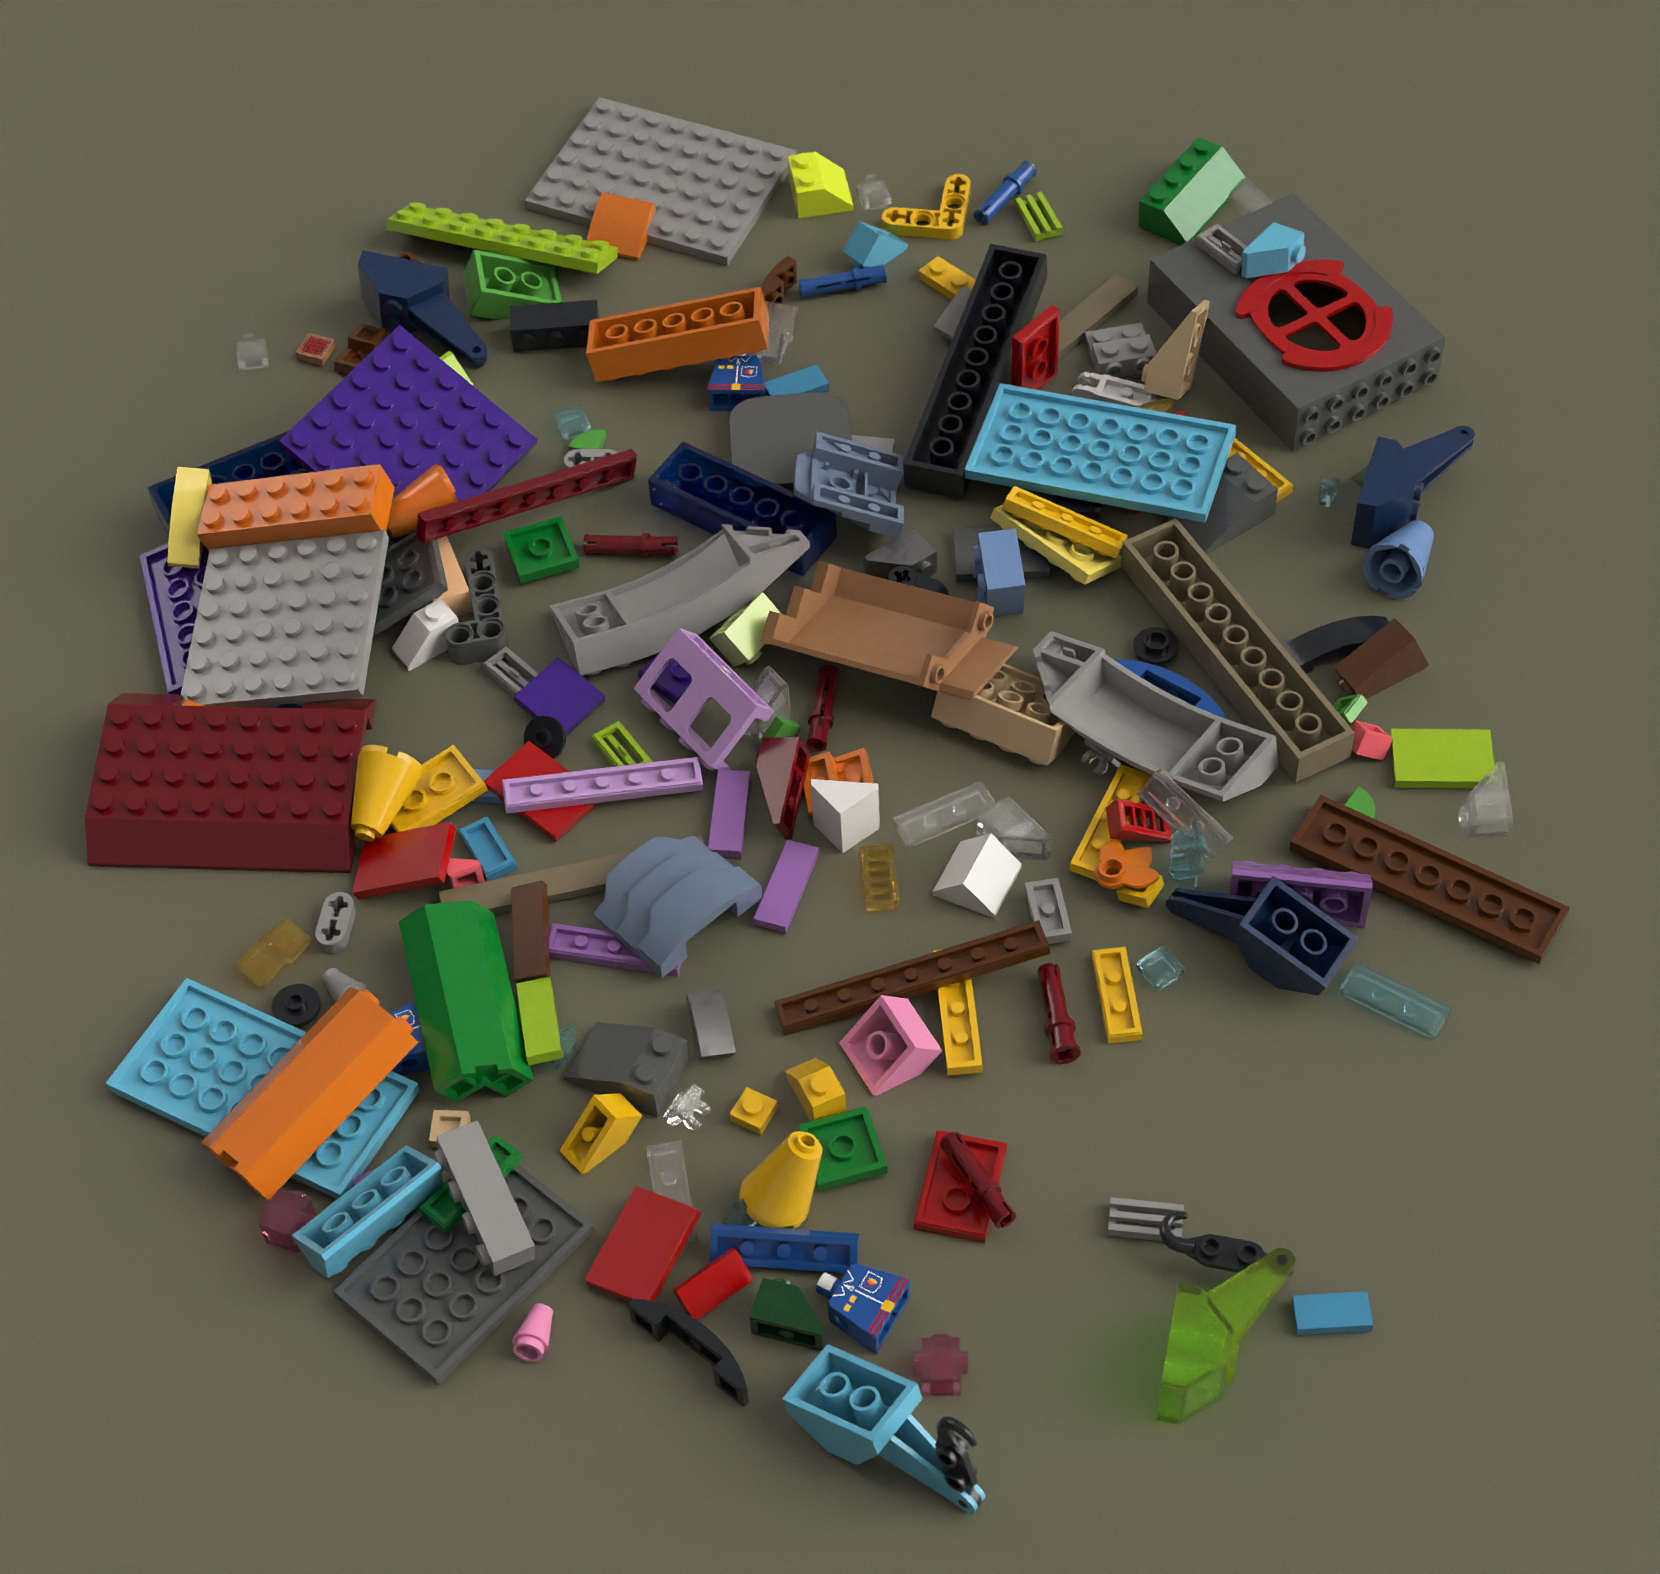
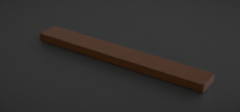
[774,920,1050,1036]

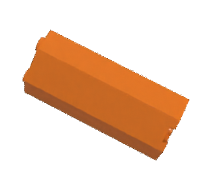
[201,987,418,1201]

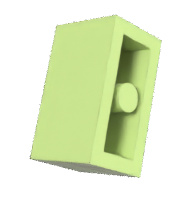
[709,592,781,667]

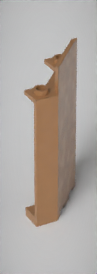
[761,561,1019,701]

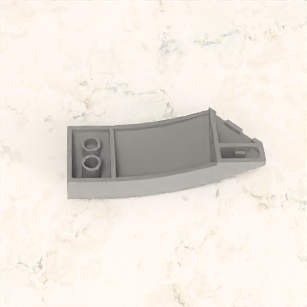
[550,524,810,676]
[1033,631,1279,802]

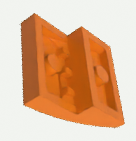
[586,193,656,261]
[804,748,874,816]

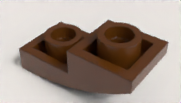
[761,256,797,313]

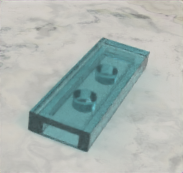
[1339,962,1451,1040]

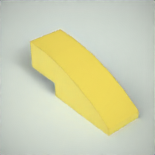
[167,467,212,569]

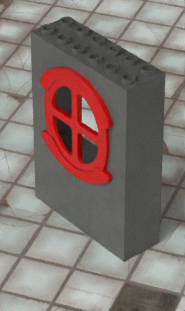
[1147,193,1446,451]

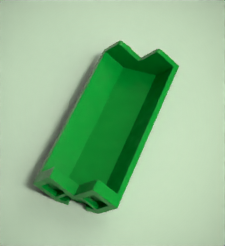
[399,900,534,1102]

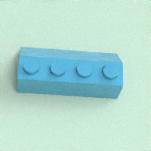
[292,1145,443,1278]

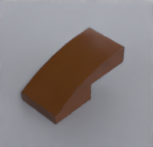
[334,324,388,375]

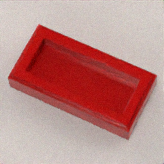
[672,1248,754,1320]

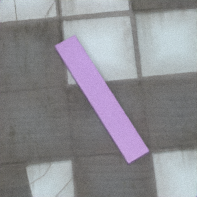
[502,757,703,814]

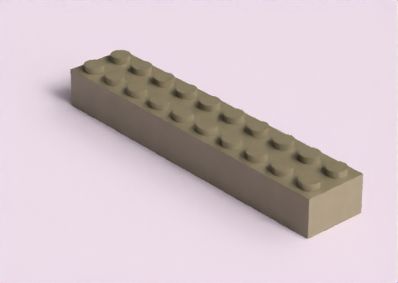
[1121,518,1355,783]

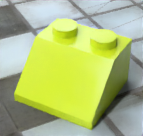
[788,152,854,219]

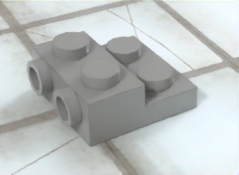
[1084,323,1157,378]

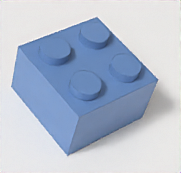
[972,528,1026,617]

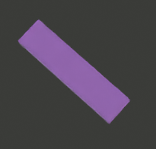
[549,923,682,977]

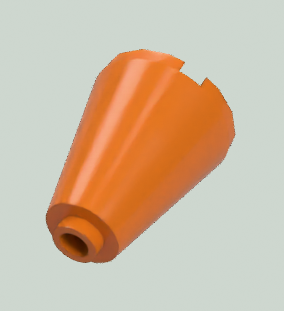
[386,464,458,538]

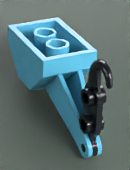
[782,1344,985,1514]

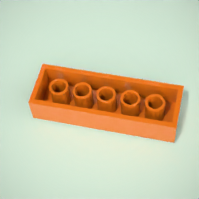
[586,287,769,382]
[197,464,395,551]

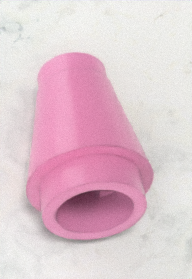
[512,1304,553,1362]

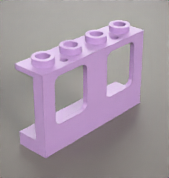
[634,628,775,771]

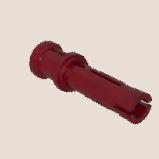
[1037,963,1081,1064]

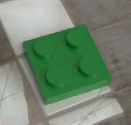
[503,516,580,584]
[798,1106,888,1192]

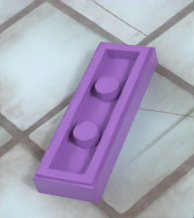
[708,770,751,858]
[753,839,819,934]

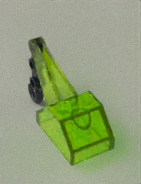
[1156,1212,1296,1424]

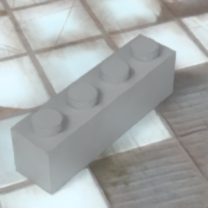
[433,1120,535,1276]

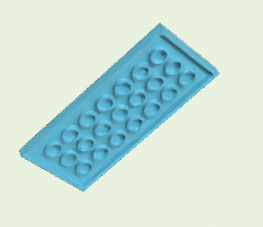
[964,383,1236,523]
[105,978,420,1199]

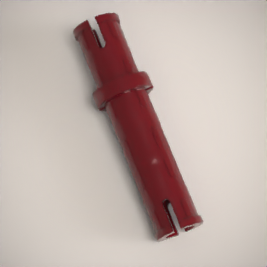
[583,533,678,557]
[806,665,840,752]
[940,1131,1016,1229]

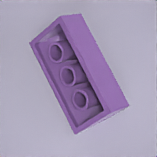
[1229,861,1373,928]

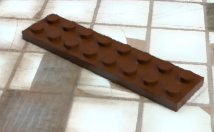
[1289,795,1570,964]

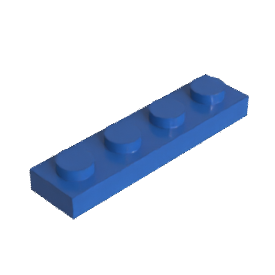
[710,1223,859,1273]

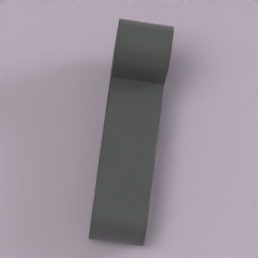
[445,548,509,665]

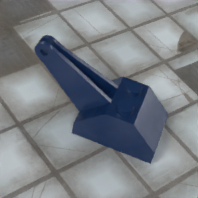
[358,250,487,367]
[1351,426,1475,548]
[1166,876,1359,996]

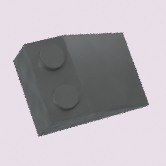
[1164,453,1278,554]
[564,1022,690,1118]

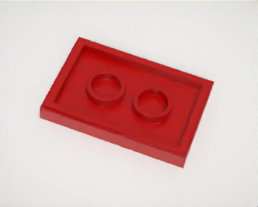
[1011,305,1060,390]
[483,741,599,843]
[352,822,456,899]
[913,1130,1007,1243]
[584,1186,701,1302]

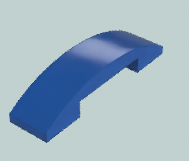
[1115,659,1226,719]

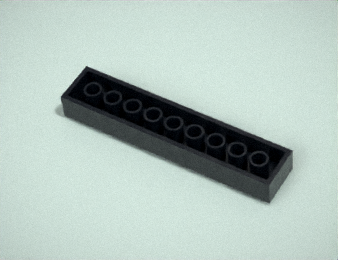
[903,244,1047,499]

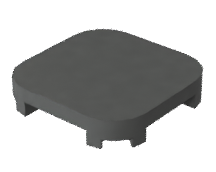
[729,392,852,501]

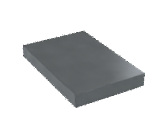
[953,526,1050,582]

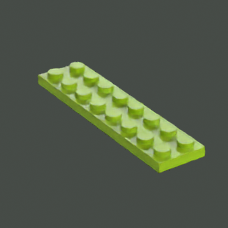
[386,202,619,274]

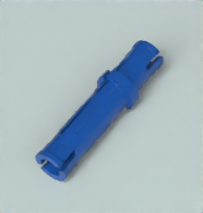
[974,161,1037,225]
[798,264,887,298]

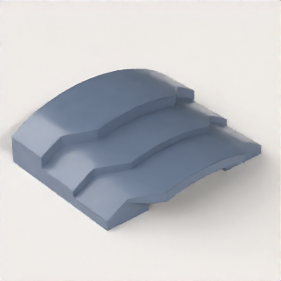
[793,431,904,539]
[593,835,763,978]

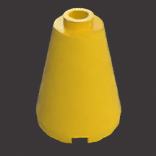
[350,745,423,841]
[739,1131,822,1229]

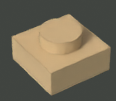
[429,1110,471,1148]

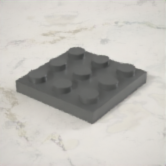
[373,530,448,637]

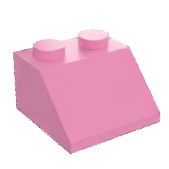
[839,995,942,1096]

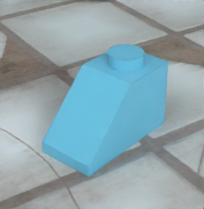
[843,221,908,269]
[1241,222,1306,278]

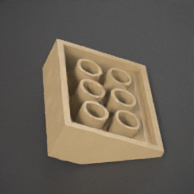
[931,664,1075,766]

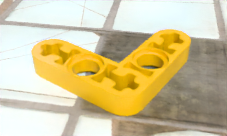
[882,174,971,240]

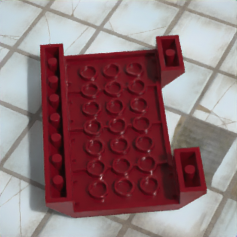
[85,693,377,873]

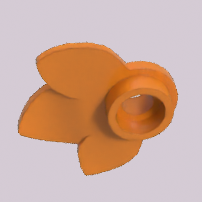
[1095,839,1159,889]

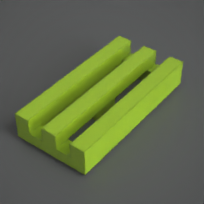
[1015,191,1063,242]
[592,721,653,767]

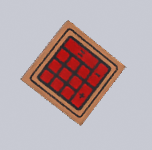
[295,333,336,366]

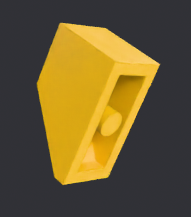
[784,1058,846,1121]
[559,1093,643,1174]

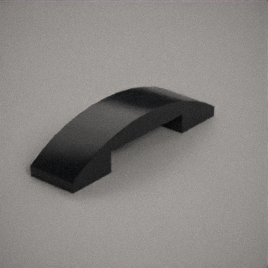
[1282,616,1389,674]
[628,1299,749,1407]

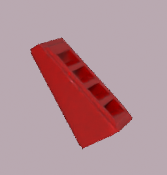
[1106,799,1172,843]

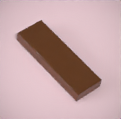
[511,880,550,983]

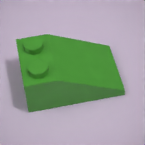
[463,250,562,320]

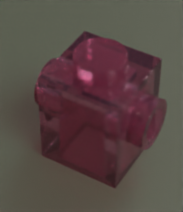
[259,1189,317,1253]
[914,1334,968,1396]

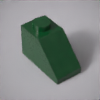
[749,1278,825,1351]

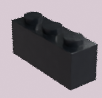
[510,300,599,352]

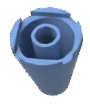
[1362,520,1434,599]

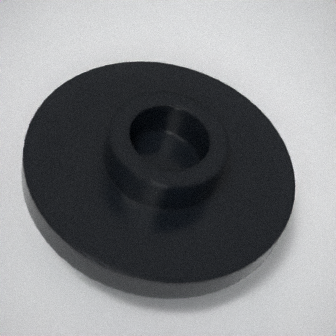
[1133,627,1178,665]
[524,716,566,759]
[272,984,321,1027]

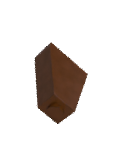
[1334,618,1429,699]

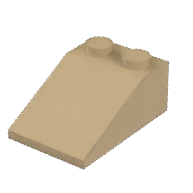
[1141,300,1210,400]

